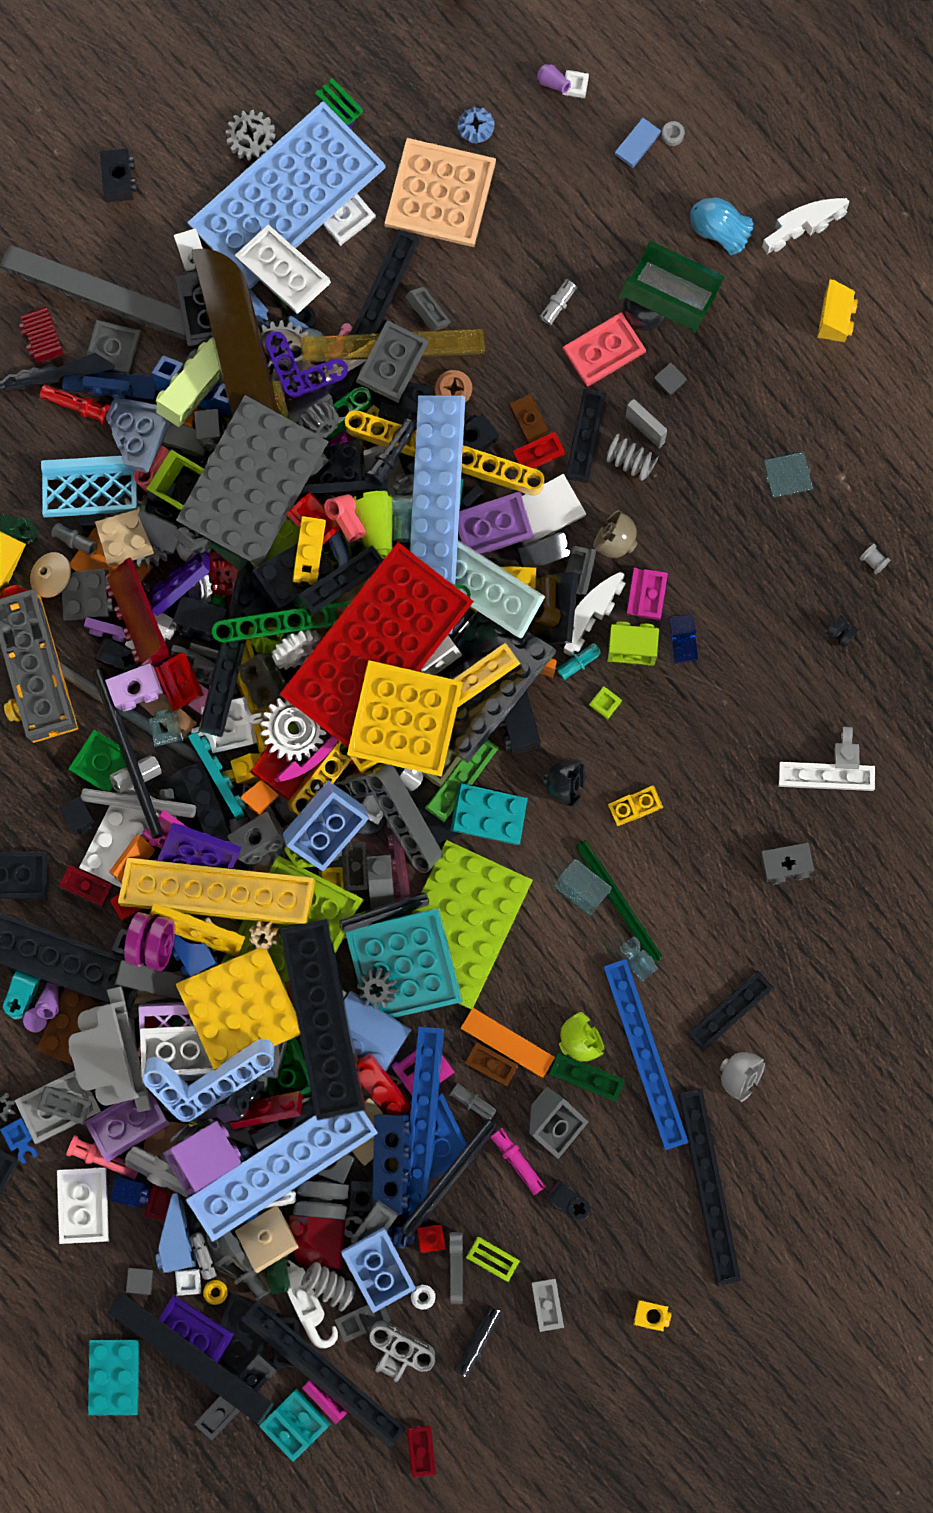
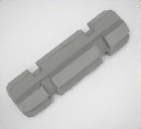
[189,1232,217,1280]

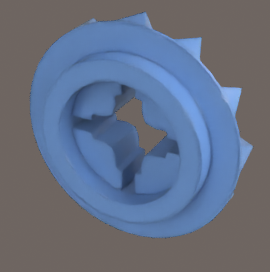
[458,107,494,143]

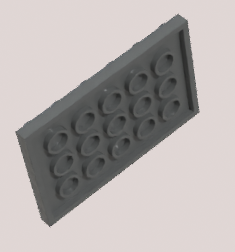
[176,395,329,566]

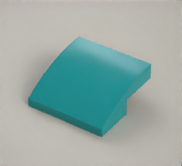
[259,1389,331,1462]

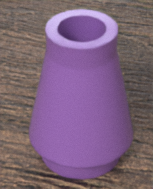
[537,64,571,93]
[35,983,59,1019]

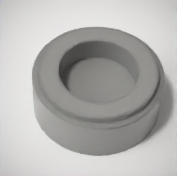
[661,121,685,146]

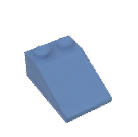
[156,1193,197,1273]
[340,1228,416,1313]

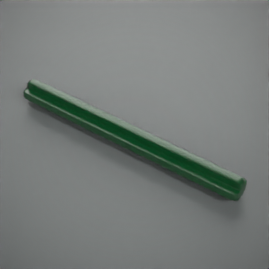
[576,840,663,964]

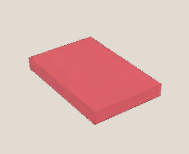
[562,312,646,387]

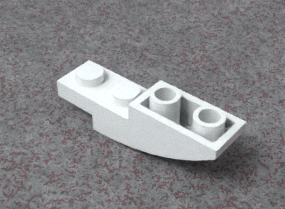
[762,198,849,254]
[564,572,626,657]

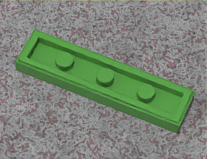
[425,739,499,822]

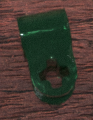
[0,514,38,544]

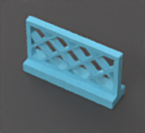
[41,456,137,517]

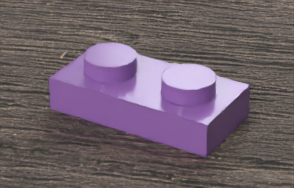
[84,617,126,644]

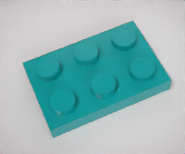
[450,783,528,845]
[88,1340,139,1415]

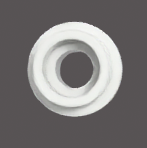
[411,1285,435,1310]

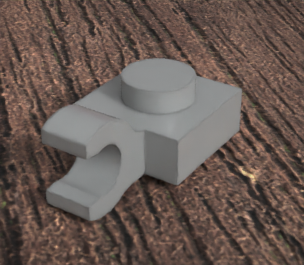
[834,727,860,769]

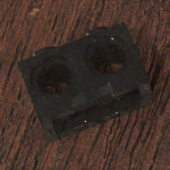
[237,652,287,710]

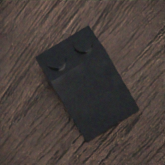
[174,270,211,346]

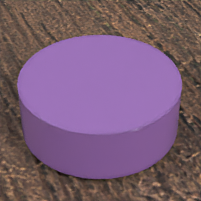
[23,1008,48,1033]

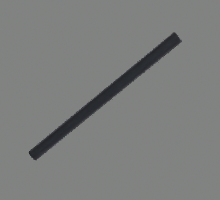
[92,669,164,839]

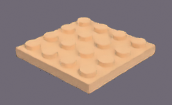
[385,138,496,247]

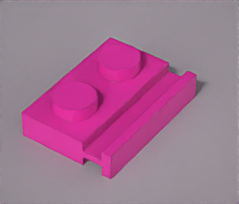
[627,568,668,620]

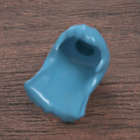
[690,198,754,255]

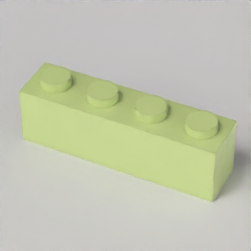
[156,337,222,427]

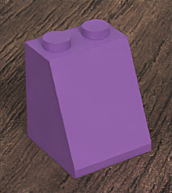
[163,1121,241,1195]

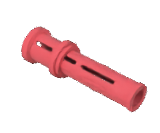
[66,1135,138,1180]

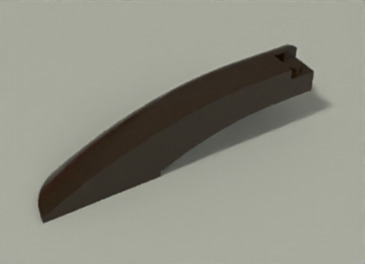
[191,249,279,418]

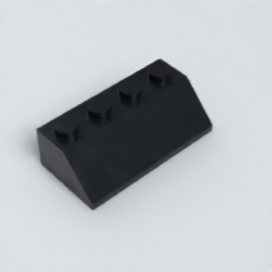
[160,761,231,842]

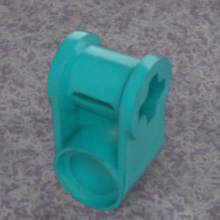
[3,971,40,1020]

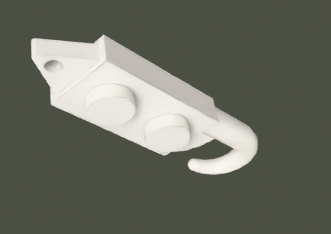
[281,1258,338,1348]

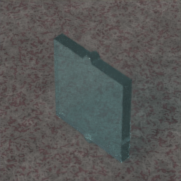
[764,452,813,498]

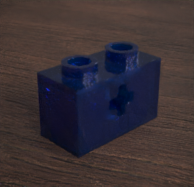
[109,1177,151,1209]

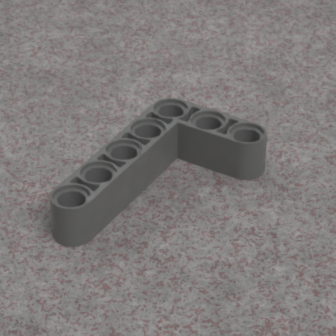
[334,763,442,873]

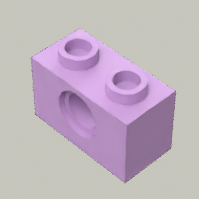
[105,663,163,711]

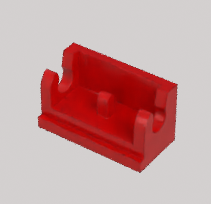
[286,492,341,546]

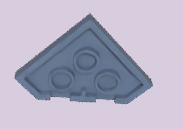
[105,398,171,473]

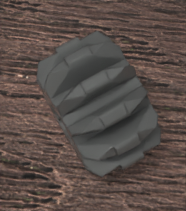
[298,401,340,439]
[357,968,399,1009]

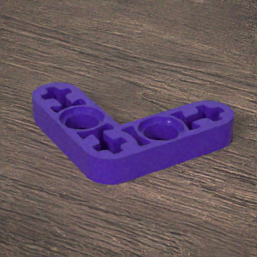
[265,331,348,398]

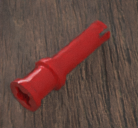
[40,385,111,425]

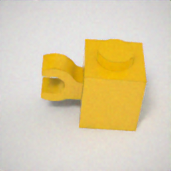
[221,753,260,784]

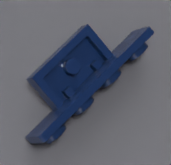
[62,371,156,401]

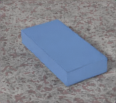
[615,118,661,168]

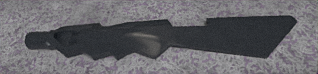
[0,352,115,391]

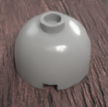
[720,1052,765,1102]

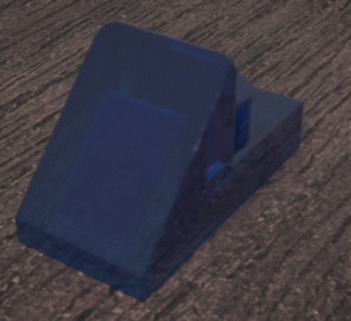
[669,615,698,664]

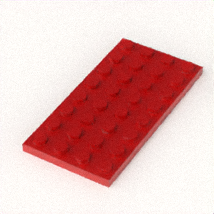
[280,542,474,748]

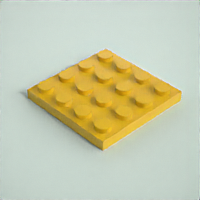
[347,661,463,776]
[176,947,300,1070]

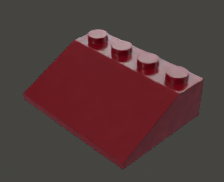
[105,557,170,666]

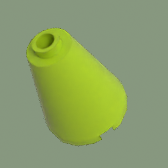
[353,491,393,559]

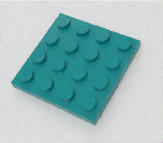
[346,908,463,1018]

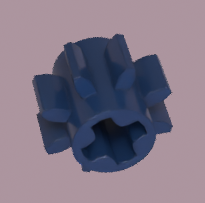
[387,1218,416,1249]

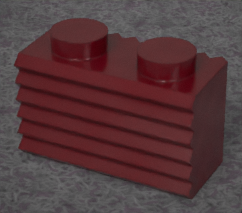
[19,306,64,363]

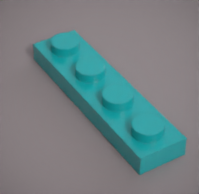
[188,732,245,821]

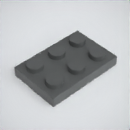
[356,320,429,403]

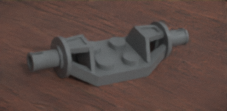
[186,1185,270,1301]

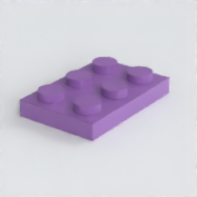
[458,492,534,555]
[85,1086,170,1162]

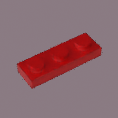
[357,1053,411,1115]

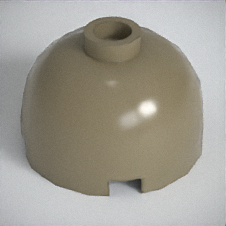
[593,510,637,558]

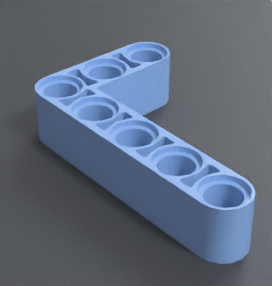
[143,1039,274,1122]

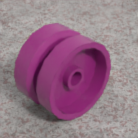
[124,912,175,972]

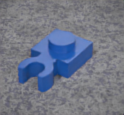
[0,1118,38,1164]

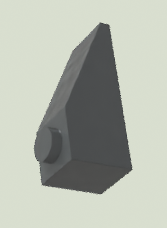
[367,855,396,921]

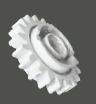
[260,698,327,762]

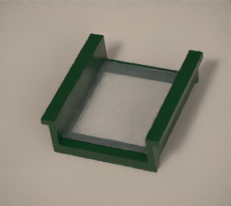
[619,240,725,334]

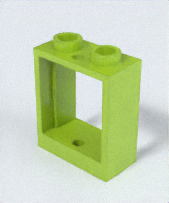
[146,450,204,511]

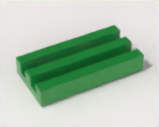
[315,78,363,126]

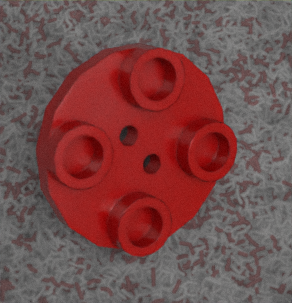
[207,550,242,596]

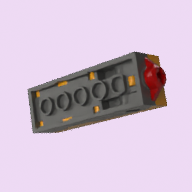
[0,585,78,743]

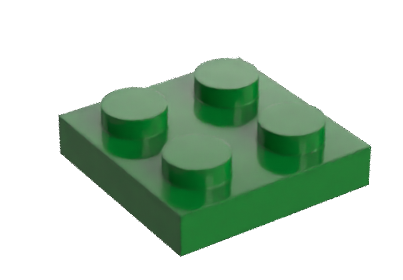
[69,730,126,792]

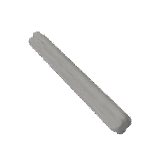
[81,788,196,818]

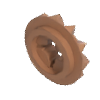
[435,370,472,402]

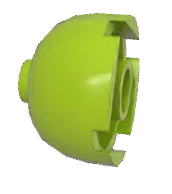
[559,1012,604,1062]

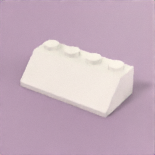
[140,1026,213,1083]

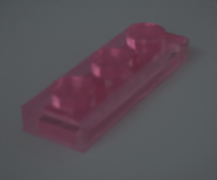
[387,829,411,899]

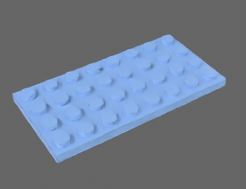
[187,102,386,289]

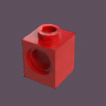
[418,1224,445,1253]

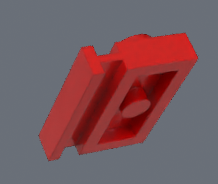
[154,653,204,711]

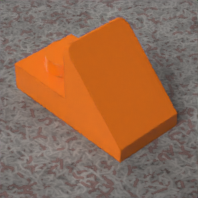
[241,780,278,816]

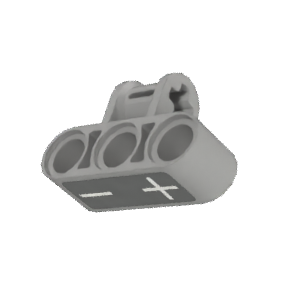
[370,1320,435,1383]

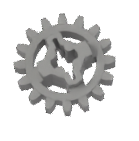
[226,110,276,161]

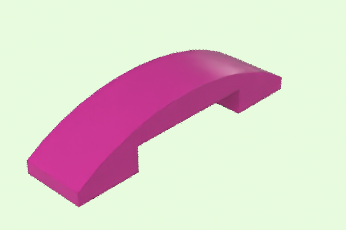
[274,729,338,782]

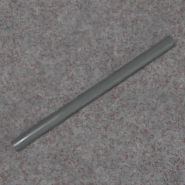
[60,662,202,764]

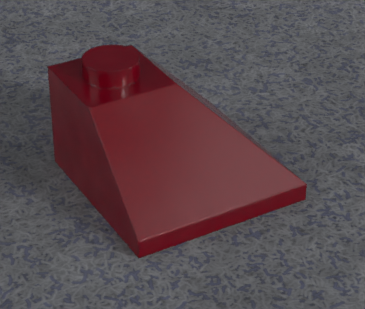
[288,1215,346,1269]

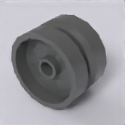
[293,1180,349,1220]

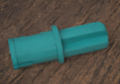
[556,643,601,681]

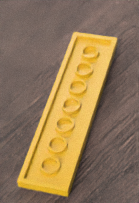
[118,858,315,926]

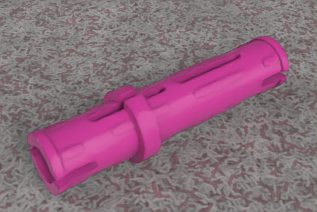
[490,1128,546,1195]

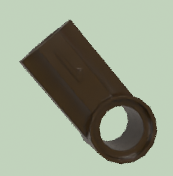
[532,577,561,627]

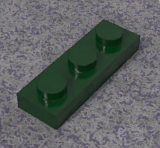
[549,1052,625,1102]

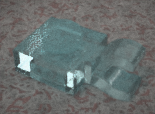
[620,937,659,982]

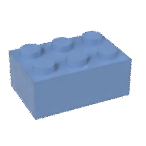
[282,781,369,871]

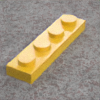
[150,903,245,957]

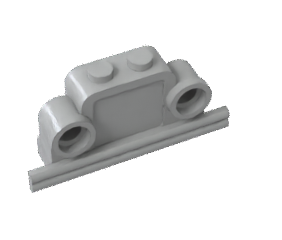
[69,987,152,1112]

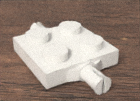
[191,696,266,753]

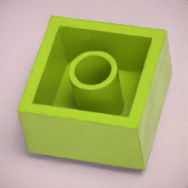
[607,622,659,666]

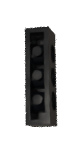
[407,413,499,475]

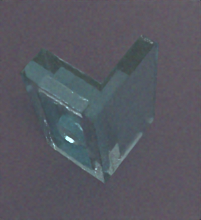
[554,859,612,916]

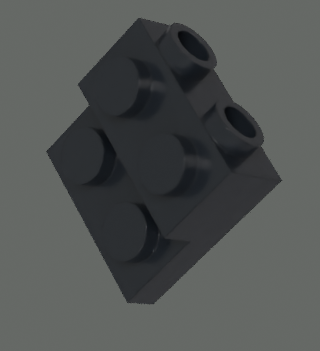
[198,1078,260,1123]

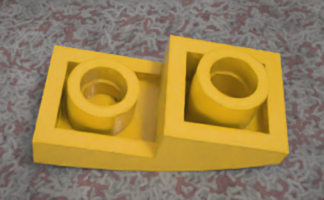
[608,786,663,826]

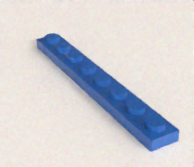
[603,959,688,1150]
[401,1027,444,1224]

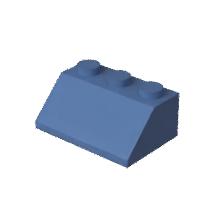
[344,991,412,1072]

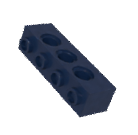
[372,1114,412,1215]

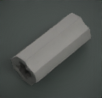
[110,755,161,794]

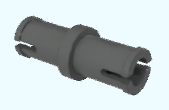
[51,523,97,556]

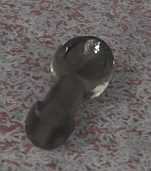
[480,552,521,567]

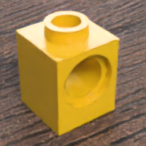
[633,1300,671,1331]

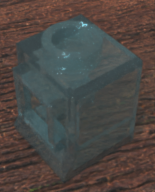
[149,710,183,747]

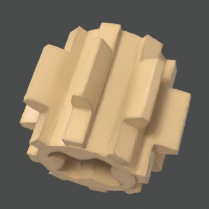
[249,921,279,950]

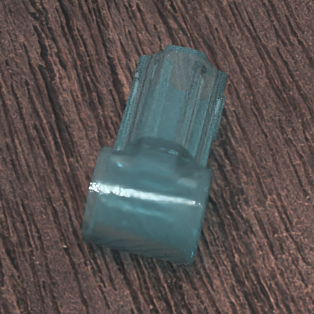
[392,495,413,543]

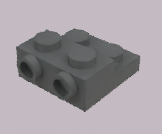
[62,569,115,621]

